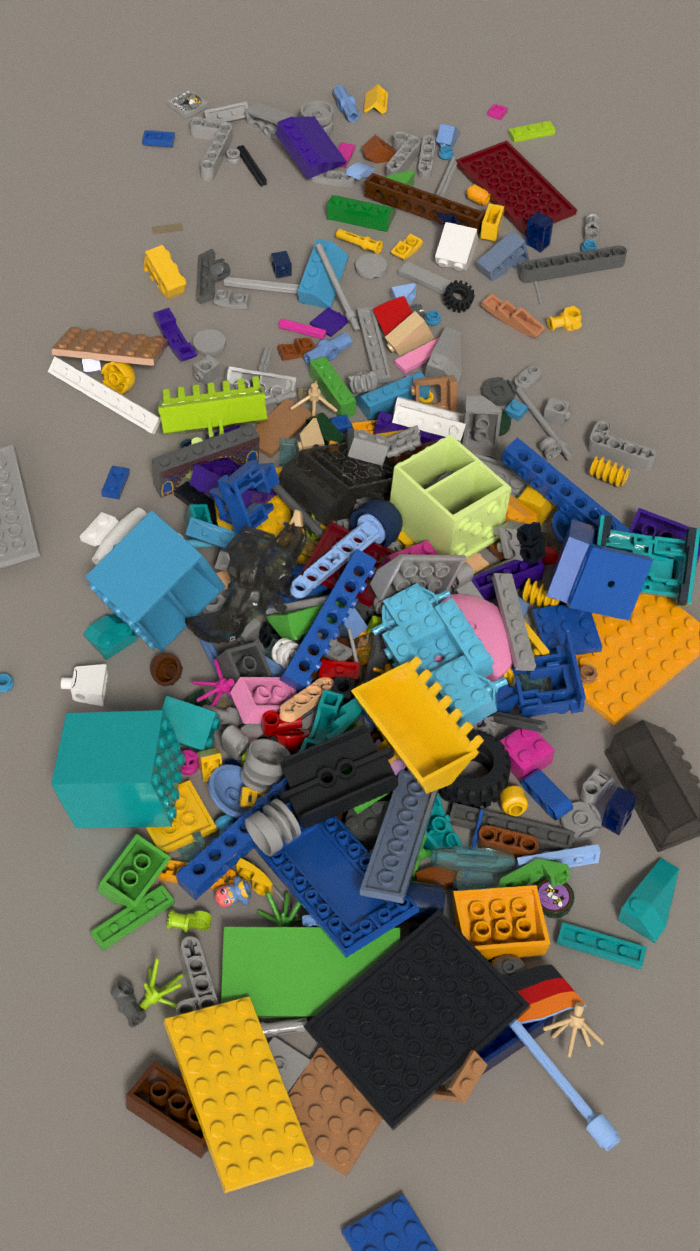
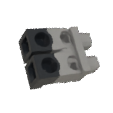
[493,520,546,563]

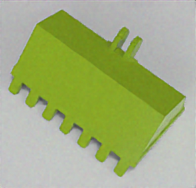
[158,376,268,439]

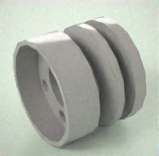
[240,739,290,793]
[245,799,301,857]

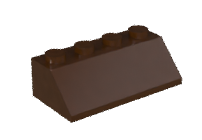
[126,1061,208,1158]

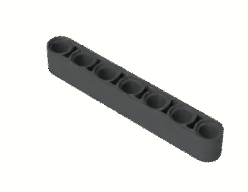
[519,246,627,283]

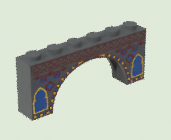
[152,424,260,498]

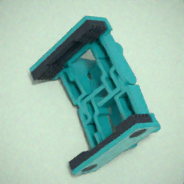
[596,515,700,608]

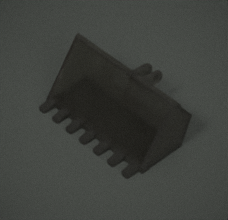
[605,720,700,852]

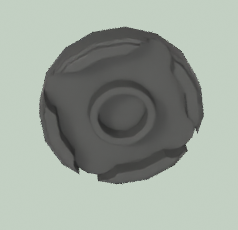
[481,377,516,406]

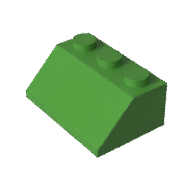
[97,834,172,908]

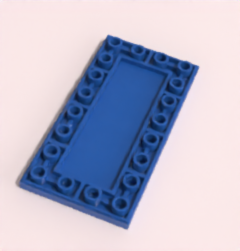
[253,816,419,958]

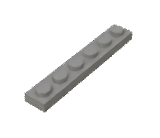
[357,307,391,383]
[492,573,536,671]

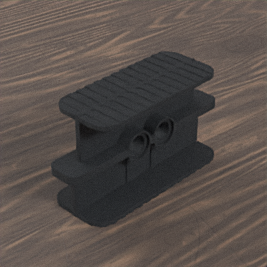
[279,725,398,828]

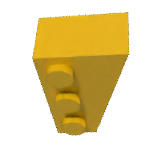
[143,245,186,299]

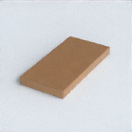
[255,398,312,458]

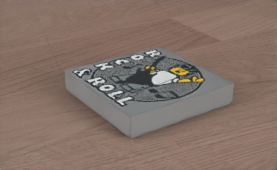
[167,89,209,119]

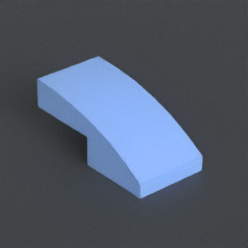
[346,162,375,180]

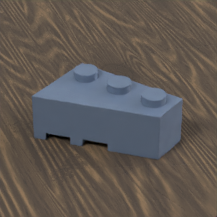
[477,231,529,281]

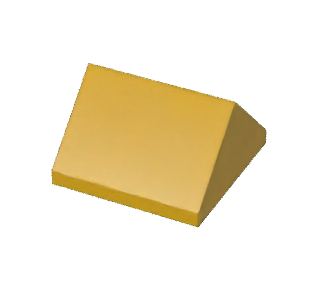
[517,484,556,525]

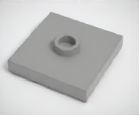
[268,1036,311,1094]

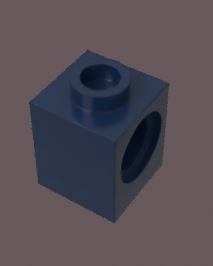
[271,251,292,278]

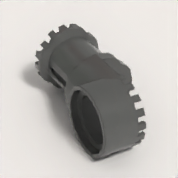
[111,980,146,1028]

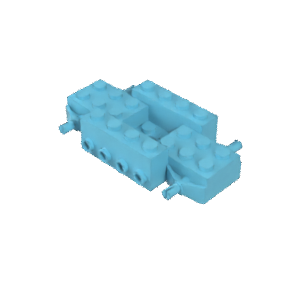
[371,583,508,728]

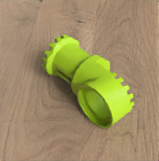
[166,909,213,933]

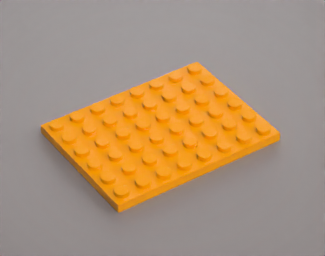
[564,588,700,727]

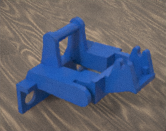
[210,460,280,550]
[496,632,586,718]

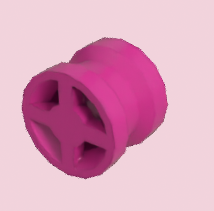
[181,750,198,776]

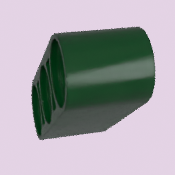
[306,412,347,451]

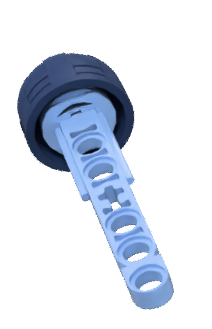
[290,499,403,598]

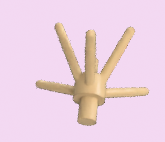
[290,380,337,416]
[543,1002,604,1058]

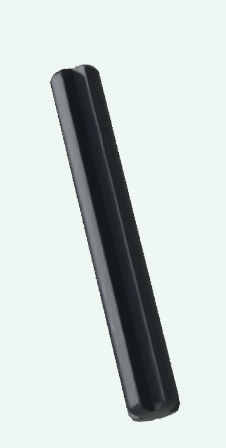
[237,145,267,186]

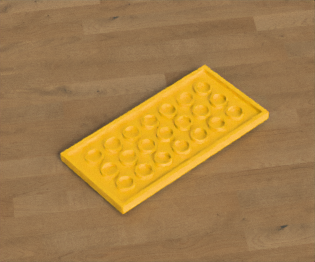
[164,996,314,1193]

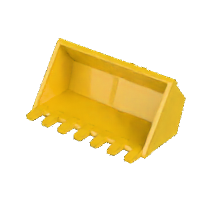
[351,657,484,794]

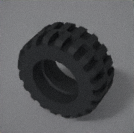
[438,730,511,809]

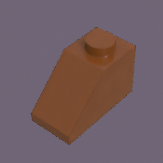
[362,135,396,163]

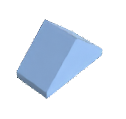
[391,283,417,305]

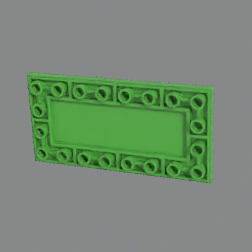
[221,927,400,1018]

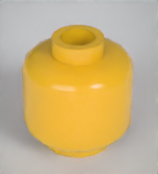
[500,786,528,816]

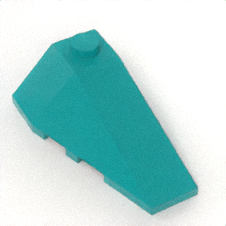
[424,794,467,864]
[618,858,679,943]

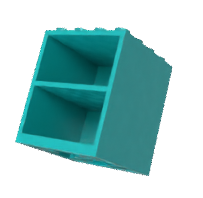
[51,710,185,829]

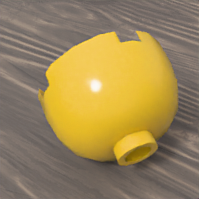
[101,361,136,395]

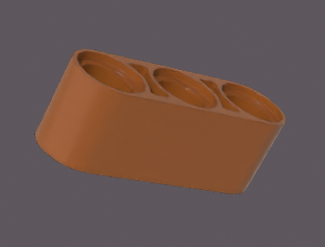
[477,825,539,860]

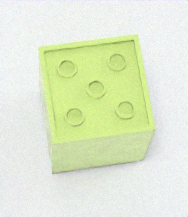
[390,435,512,559]

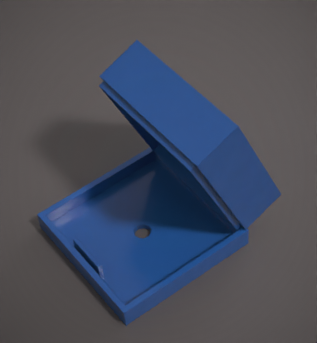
[546,519,653,620]

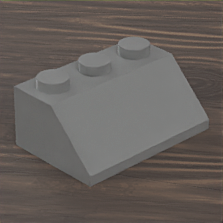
[462,396,502,449]

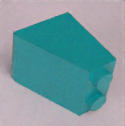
[162,696,221,751]

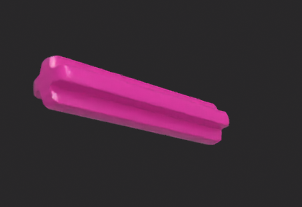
[279,318,326,340]

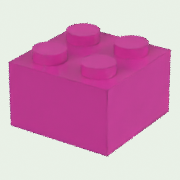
[500,728,555,782]

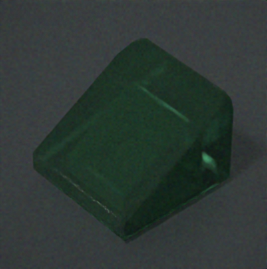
[183,688,211,707]

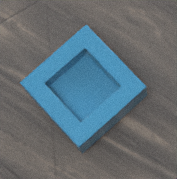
[504,399,528,421]

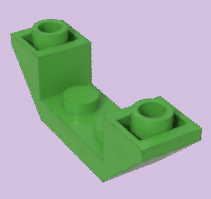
[498,858,571,888]

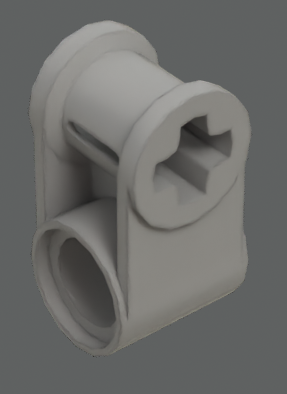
[580,767,616,805]

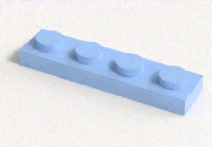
[515,844,601,870]

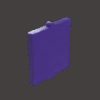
[310,307,349,337]

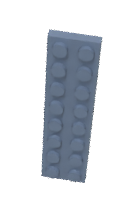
[360,770,439,903]

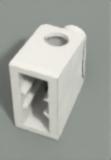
[61,664,108,706]

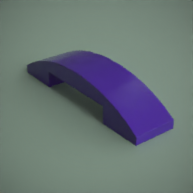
[154,308,197,362]

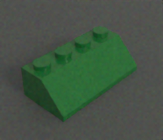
[327,195,396,232]

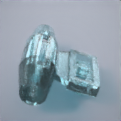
[431,846,515,891]

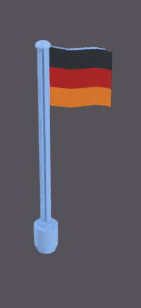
[505,965,621,1151]

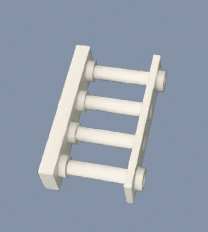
[392,396,466,441]

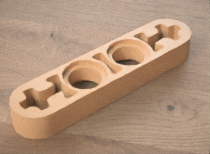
[279,677,334,722]

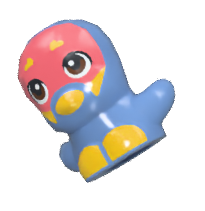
[215,876,251,908]

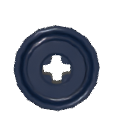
[408,881,446,922]

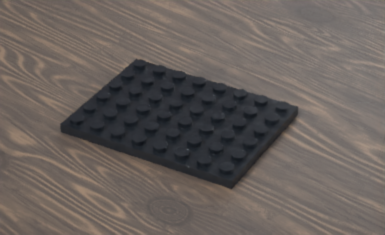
[303,910,530,1131]

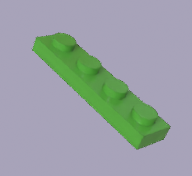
[90,885,175,951]

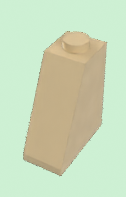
[384,311,434,356]

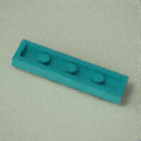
[556,922,647,970]

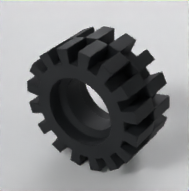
[443,280,475,313]

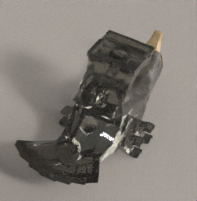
[185,510,307,644]

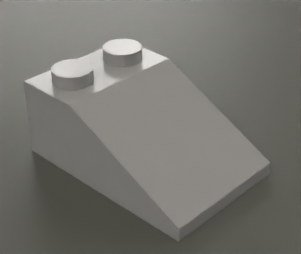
[347,428,389,466]

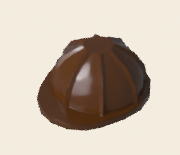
[150,653,183,686]

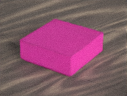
[487,104,508,120]

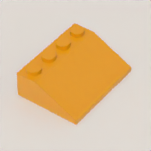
[452,885,551,960]

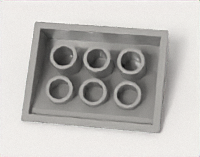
[370,554,466,600]

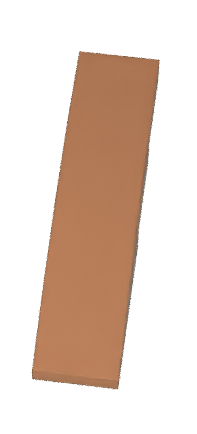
[481,293,546,339]

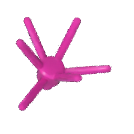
[192,659,235,706]

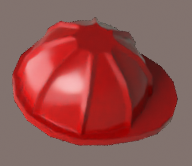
[275,729,309,751]

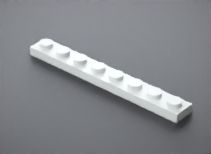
[48,356,161,434]

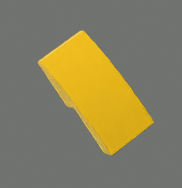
[391,234,423,260]
[236,858,273,896]

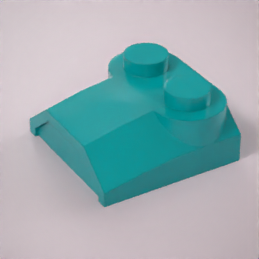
[84,614,138,660]

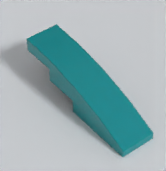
[324,698,363,741]

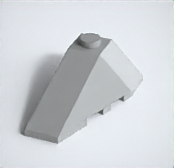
[224,366,296,399]

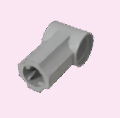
[202,704,241,732]

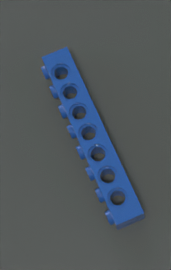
[499,437,630,539]
[280,549,377,692]
[176,777,295,901]

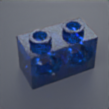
[525,211,554,253]
[601,787,637,835]

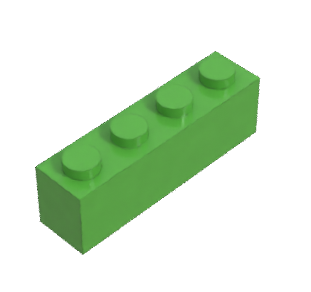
[310,356,356,417]

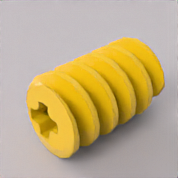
[589,456,631,487]
[522,578,562,607]

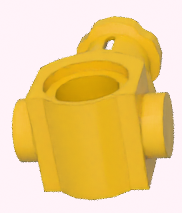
[547,306,582,331]

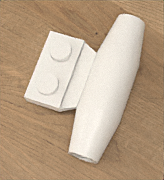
[79,507,147,565]

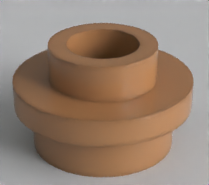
[579,665,598,684]

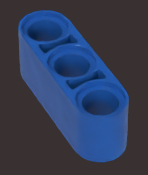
[521,769,573,821]

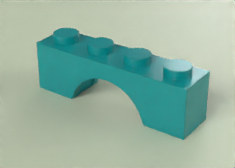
[299,689,344,752]

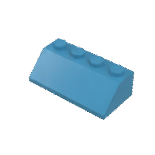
[298,239,349,309]
[354,371,430,421]

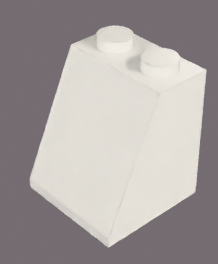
[435,222,478,271]

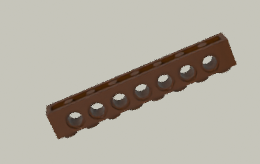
[364,173,485,236]

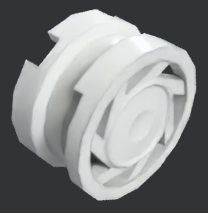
[271,638,299,668]

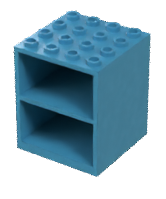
[85,510,226,652]

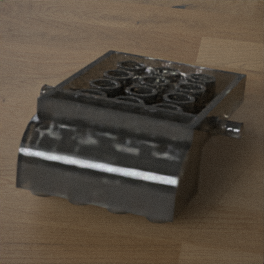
[279,441,397,524]

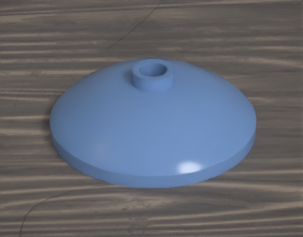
[208,765,258,819]

